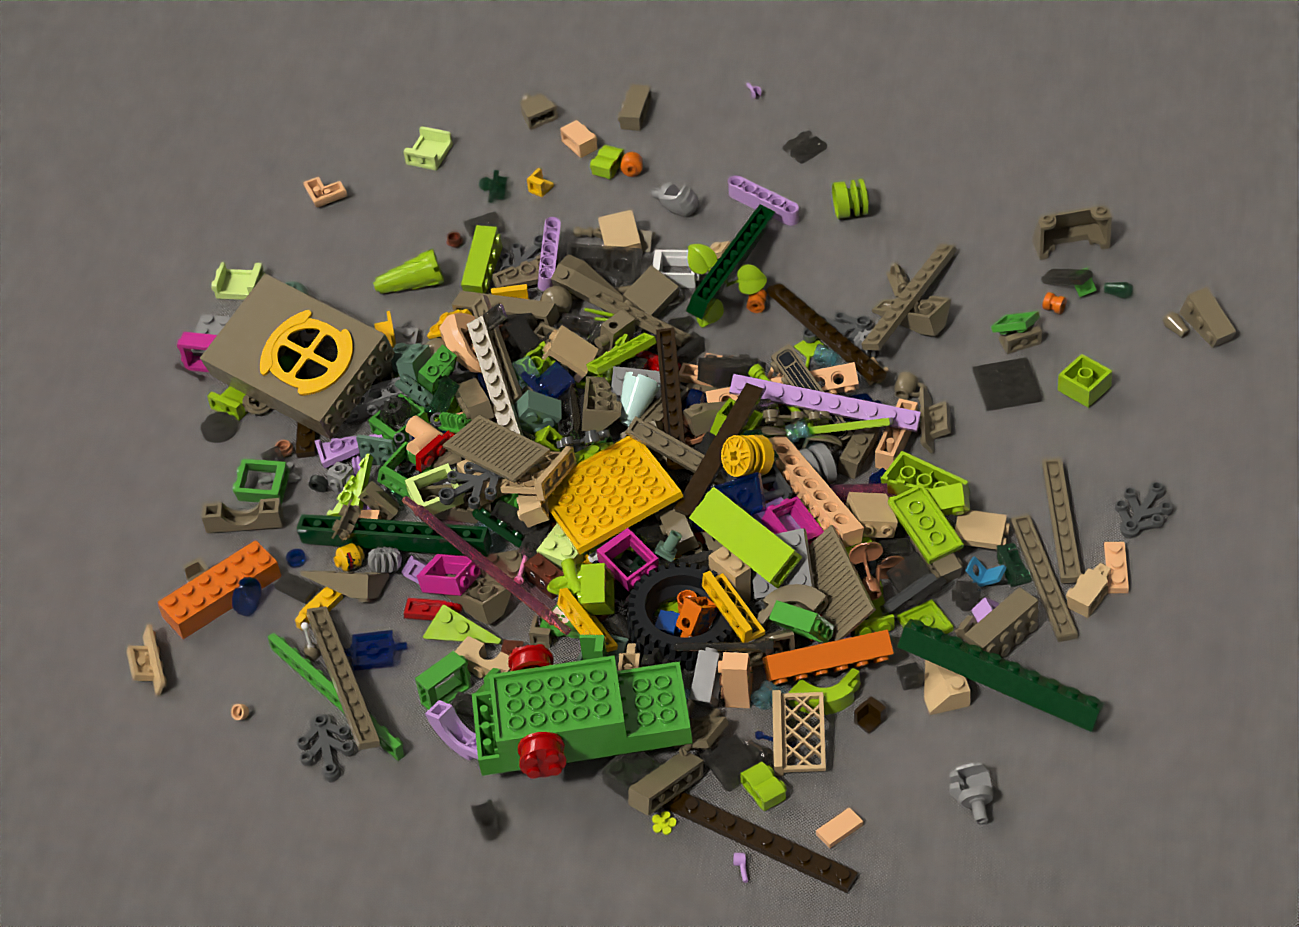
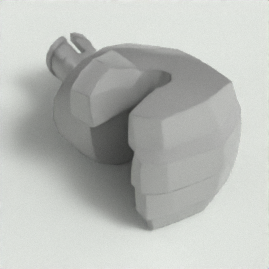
[652,182,698,217]
[949,762,993,824]

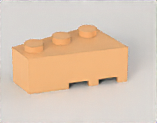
[718,652,753,708]

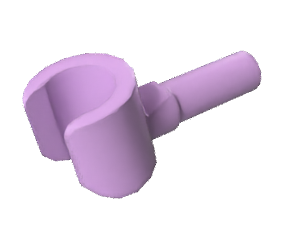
[746,82,762,98]
[733,853,749,883]

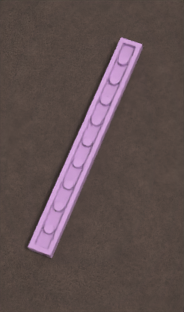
[729,374,921,432]

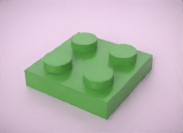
[991,311,1040,334]

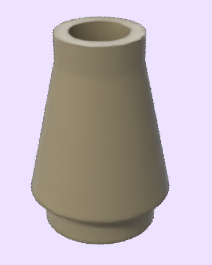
[1163,311,1190,338]

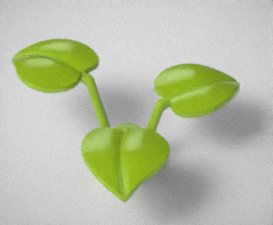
[687,244,767,327]

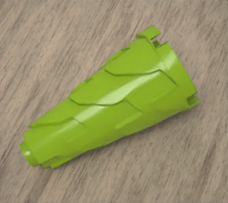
[373,249,444,294]

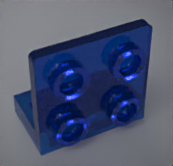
[519,362,575,399]

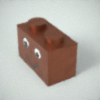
[524,553,564,600]

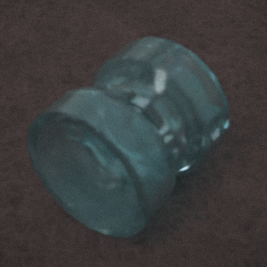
[813,344,838,367]
[785,419,811,444]
[751,680,778,710]

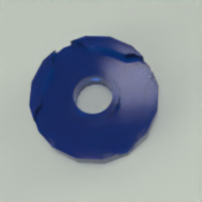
[232,577,261,617]

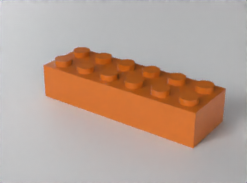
[157,540,282,640]
[762,630,894,685]

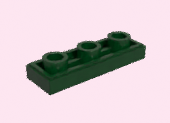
[472,508,525,549]

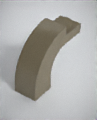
[757,584,829,632]

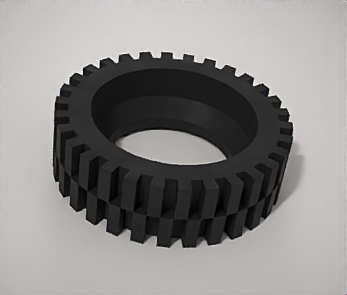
[627,562,739,670]

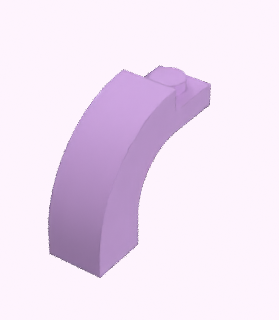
[425,700,478,761]

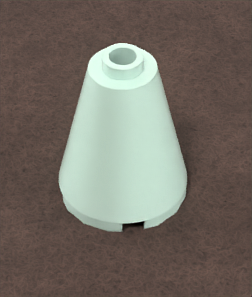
[618,372,661,427]

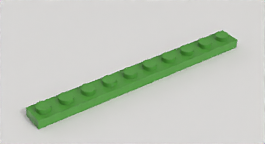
[267,632,405,761]

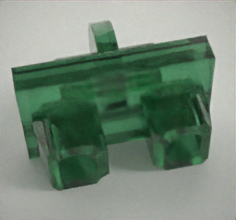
[478,169,507,203]

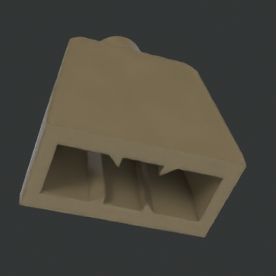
[520,94,558,130]
[594,309,635,351]

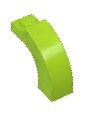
[789,668,861,715]

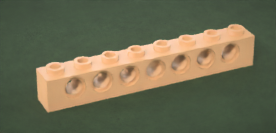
[706,362,859,407]
[768,435,864,548]

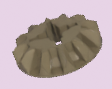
[242,395,271,416]

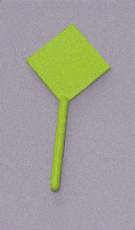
[794,339,827,370]

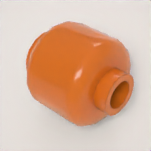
[620,152,643,177]

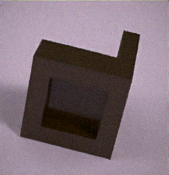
[854,696,887,734]

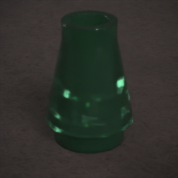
[1104,281,1133,299]

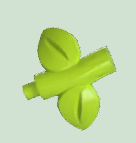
[547,558,581,602]

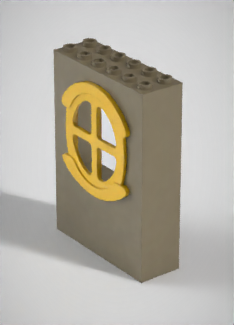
[200,274,395,440]

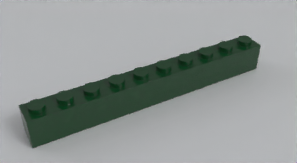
[686,204,775,320]
[296,514,492,557]
[897,619,1104,732]

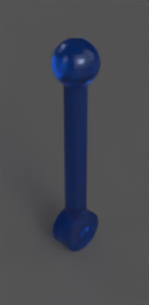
[755,731,796,748]

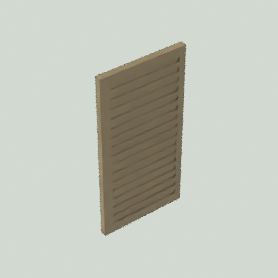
[443,415,551,483]
[809,525,876,641]

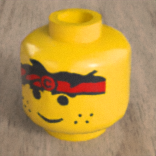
[333,543,364,571]

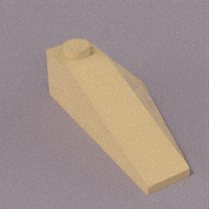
[924,660,971,715]

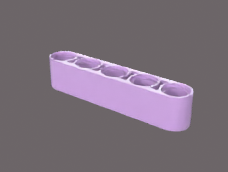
[728,175,799,226]
[538,217,561,291]

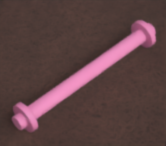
[514,548,532,585]

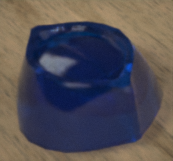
[687,388,707,409]

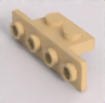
[126,624,167,696]

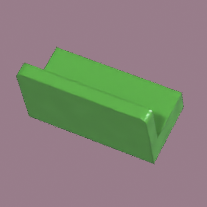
[580,635,607,660]

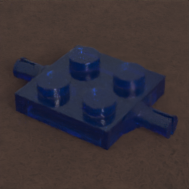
[343,630,408,671]

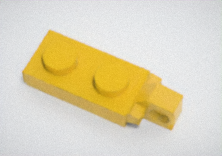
[295,587,343,631]

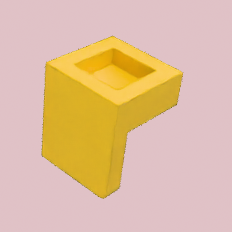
[527,168,554,197]

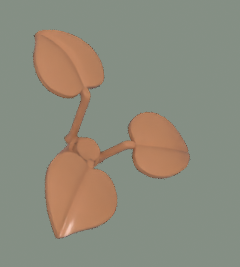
[849,542,910,601]

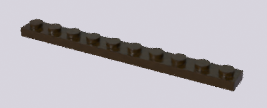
[766,283,887,382]
[656,327,686,471]
[296,329,320,458]
[662,792,858,893]

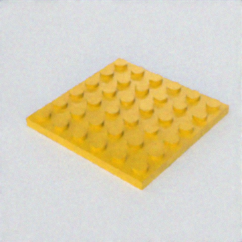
[548,436,684,555]

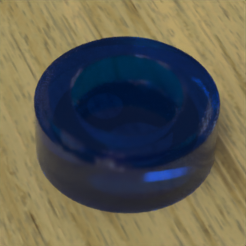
[286,549,306,568]

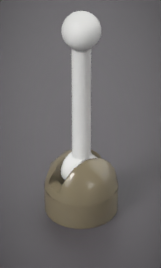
[301,622,321,660]

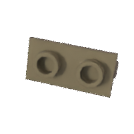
[886,262,909,297]
[332,499,361,540]

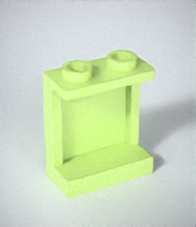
[403,126,453,170]
[211,262,265,300]

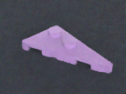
[315,434,383,469]

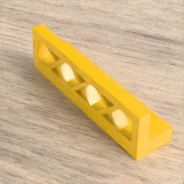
[702,571,765,644]
[557,588,618,652]

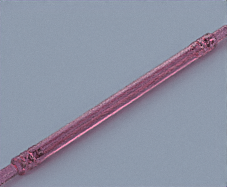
[402,496,571,635]

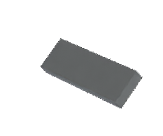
[880,573,937,614]

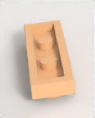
[1104,542,1129,593]

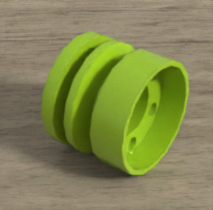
[832,178,869,219]

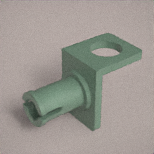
[653,530,682,568]

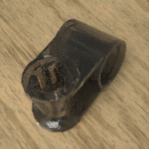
[470,798,500,841]

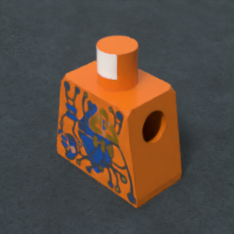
[676,597,719,637]

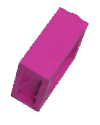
[177,332,217,372]
[761,496,824,546]
[597,528,659,591]
[417,554,481,596]

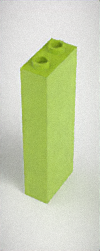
[689,486,802,589]

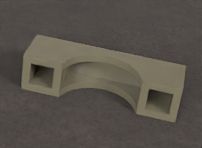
[201,498,284,533]

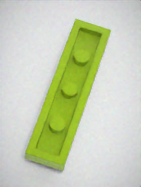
[586,333,657,375]

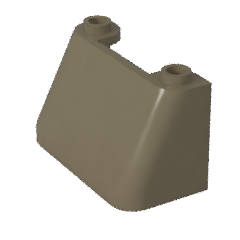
[1032,205,1112,260]

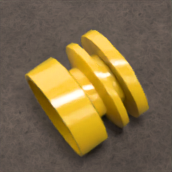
[721,435,774,477]

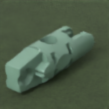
[394,373,440,412]

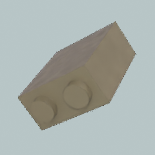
[623,265,679,318]

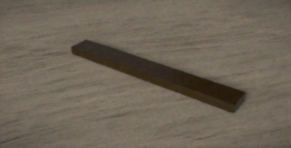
[674,383,764,517]

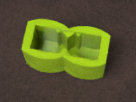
[590,145,625,179]
[740,762,787,811]

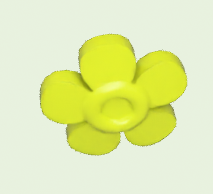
[652,811,676,835]

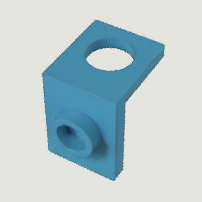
[965,556,1006,587]

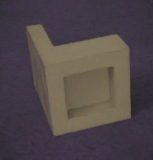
[183,557,209,582]
[529,615,553,648]

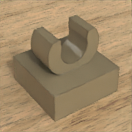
[954,616,977,640]

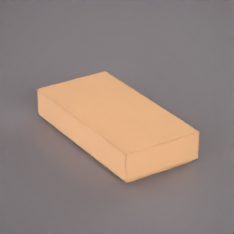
[816,807,863,848]

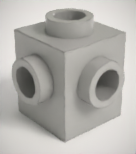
[326,461,354,493]

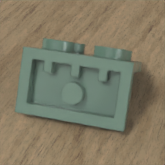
[356,434,398,466]

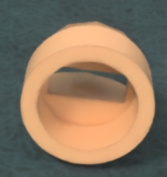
[231,704,249,720]

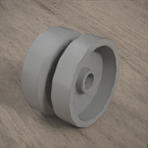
[798,443,837,485]

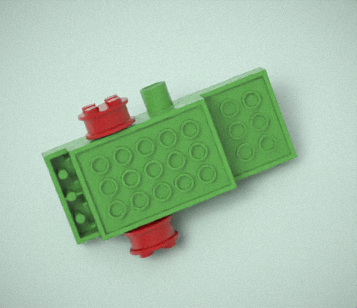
[472,644,693,779]

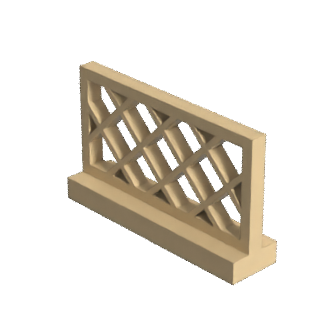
[500,446,577,501]
[772,690,826,776]

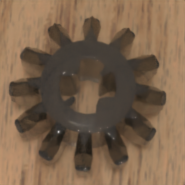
[379,395,412,428]

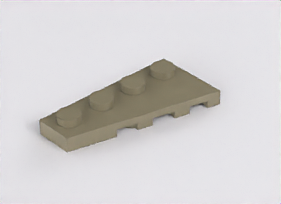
[492,255,561,288]

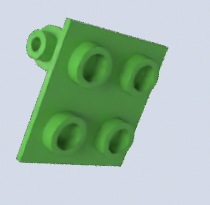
[437,412,471,433]

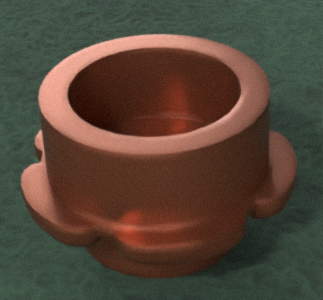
[446,232,463,248]

